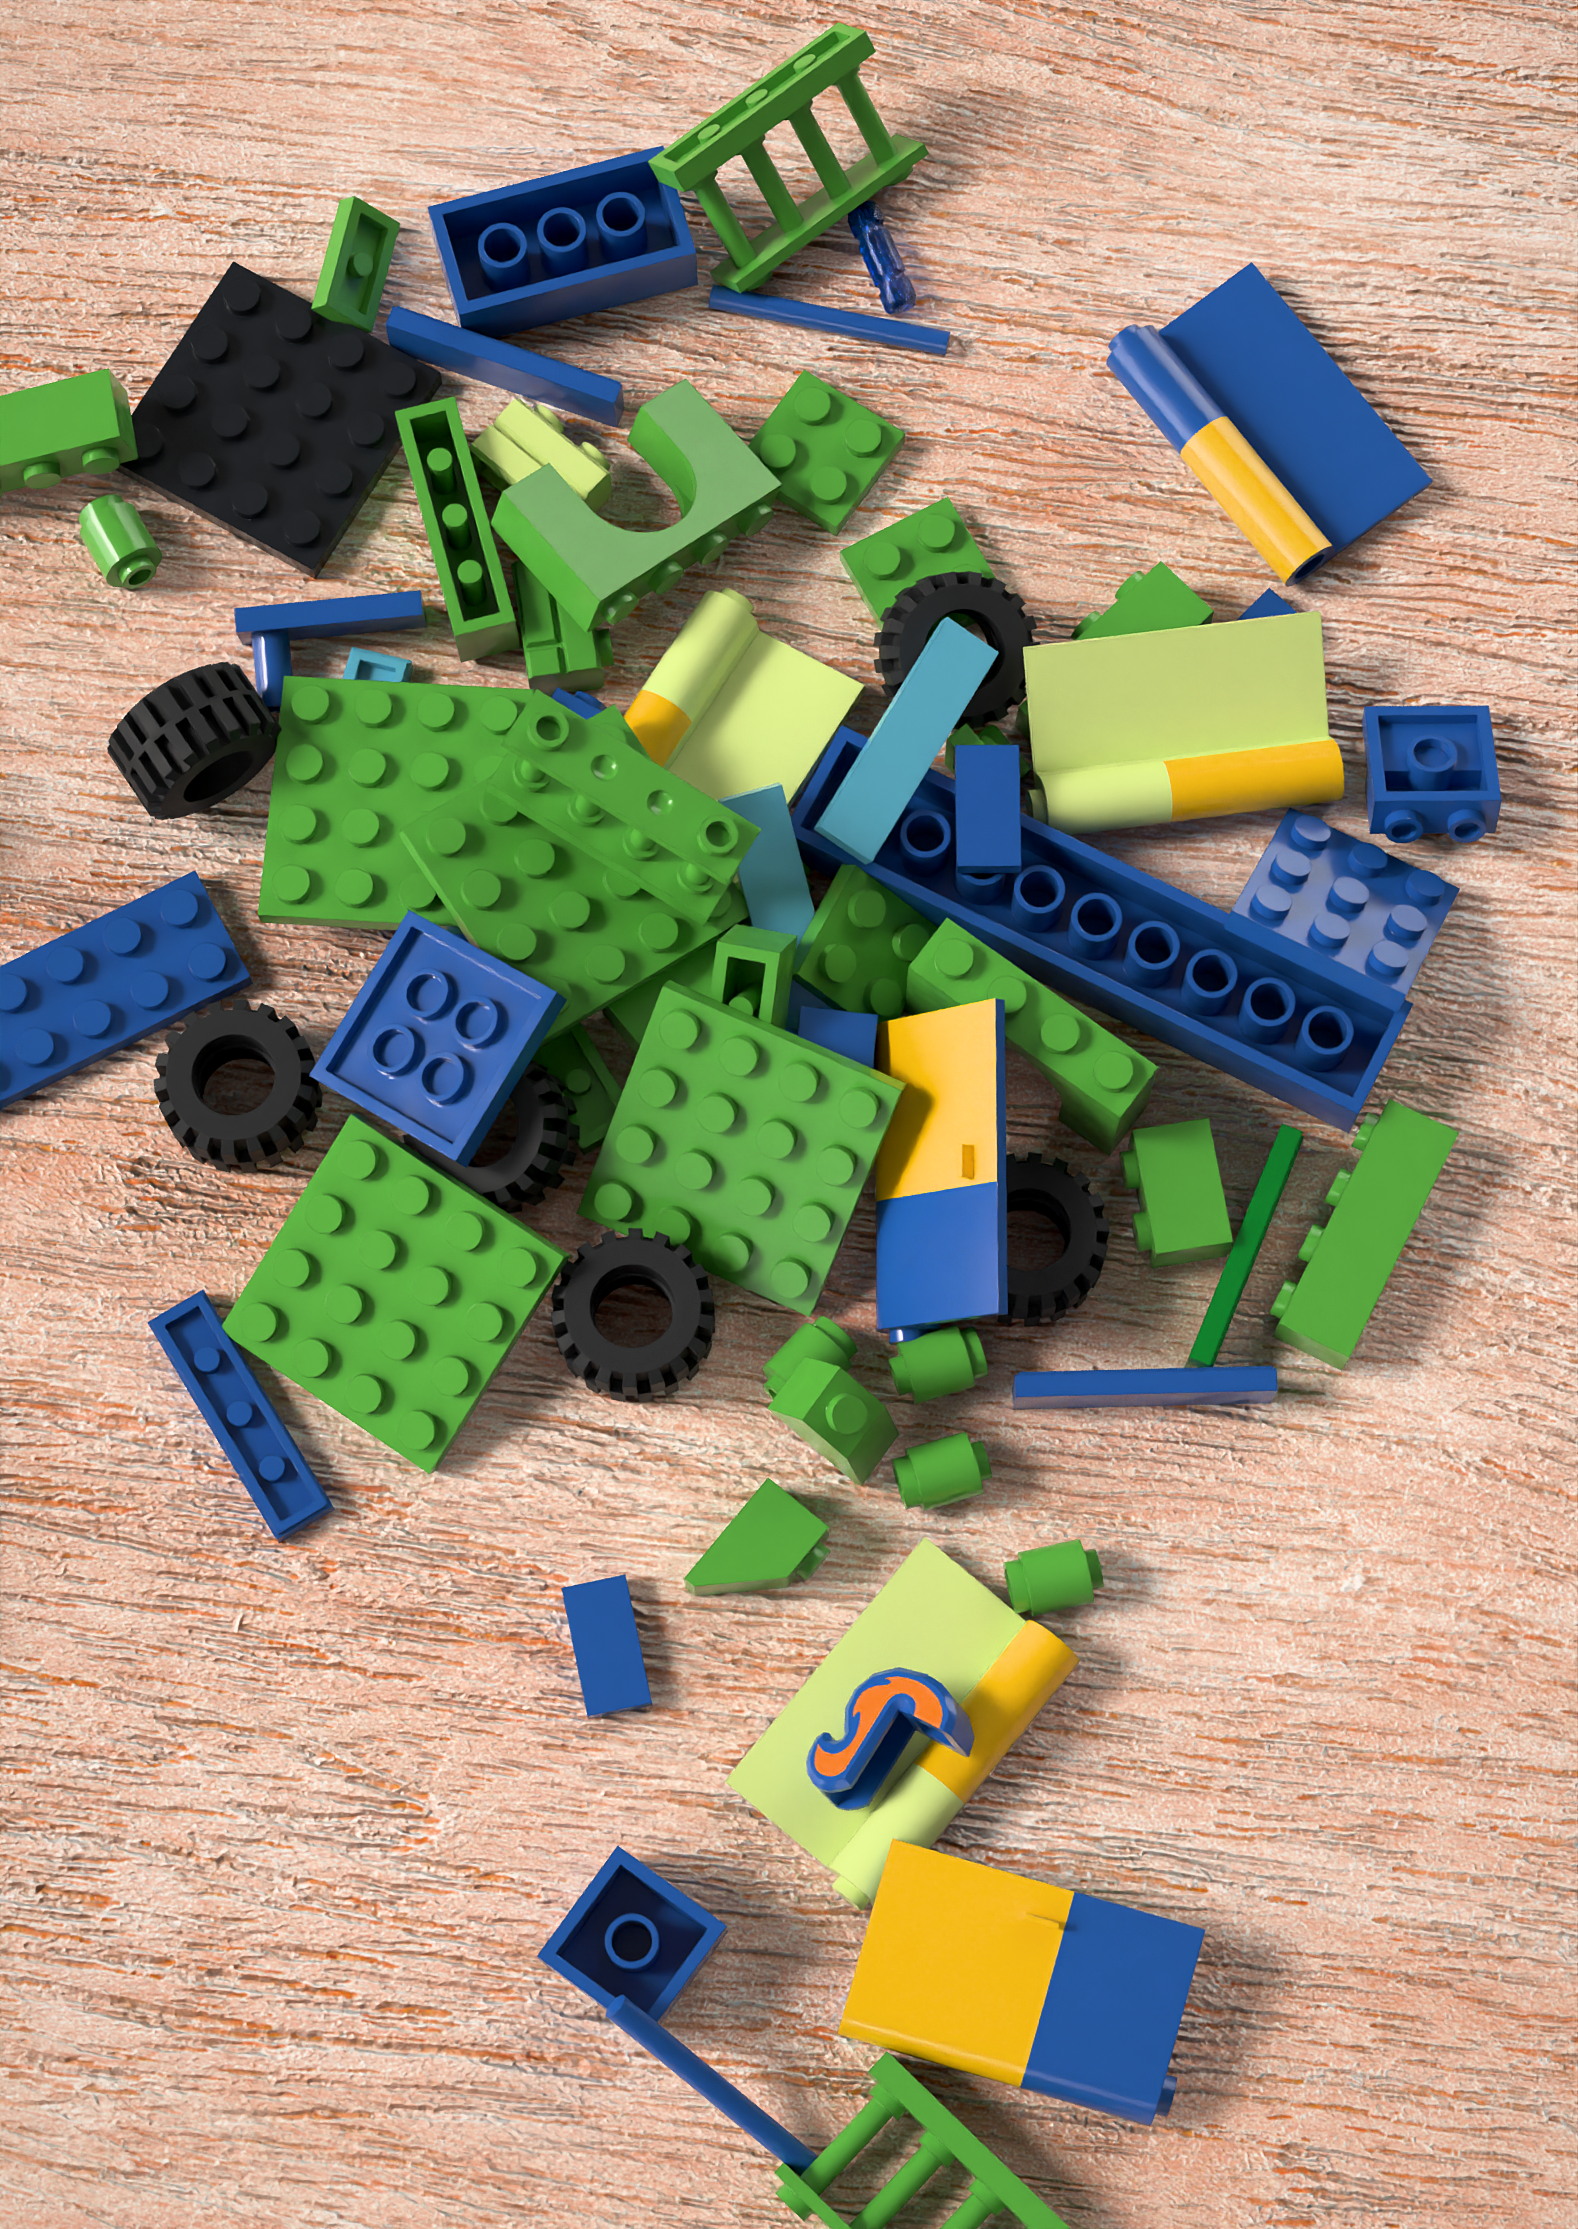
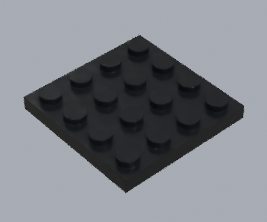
[116,261,442,579]

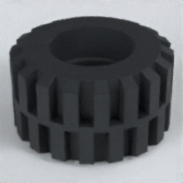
[873,571,1040,729]
[107,662,282,820]
[153,999,323,1173]
[403,1060,580,1214]
[997,1152,1110,1327]
[551,1228,715,1403]

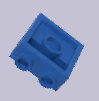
[1362,705,1502,843]

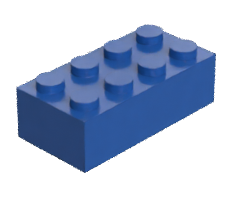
[428,145,698,339]

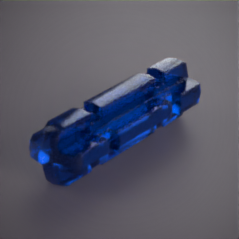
[847,200,916,315]

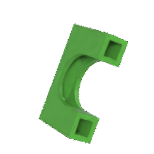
[490,378,782,633]
[905,918,1158,1157]

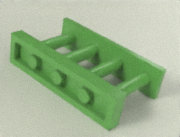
[648,22,929,293]
[485,689,761,927]
[774,2051,1071,2229]

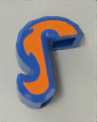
[806,1667,975,1811]

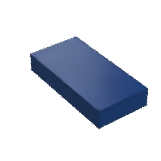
[955,745,1021,873]
[561,1574,653,1719]

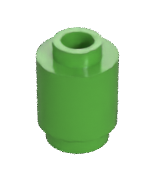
[78,494,162,589]
[762,1316,858,1399]
[888,1325,989,1405]
[891,1432,992,1512]
[1003,1539,1104,1617]

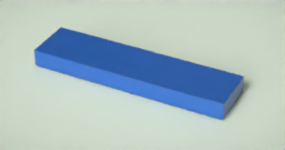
[385,306,624,428]
[147,1290,335,1543]
[1012,1366,1278,1410]

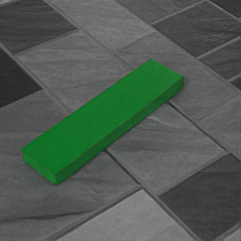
[1184,1124,1304,1368]

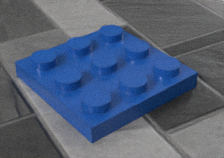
[1223,807,1460,1013]
[309,910,567,1168]

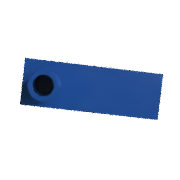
[234,590,427,713]

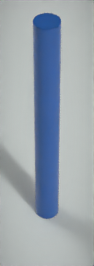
[709,284,950,356]
[606,1995,818,2176]

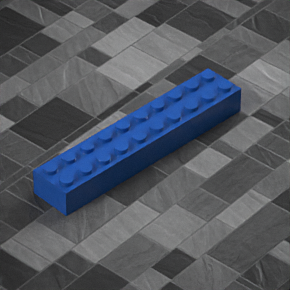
[791,725,1414,1133]

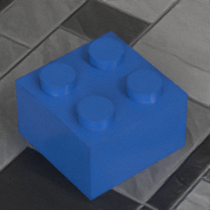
[537,1846,728,2025]

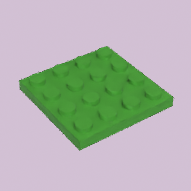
[258,676,534,934]
[399,704,750,1047]
[576,980,907,1317]
[222,1113,571,1474]

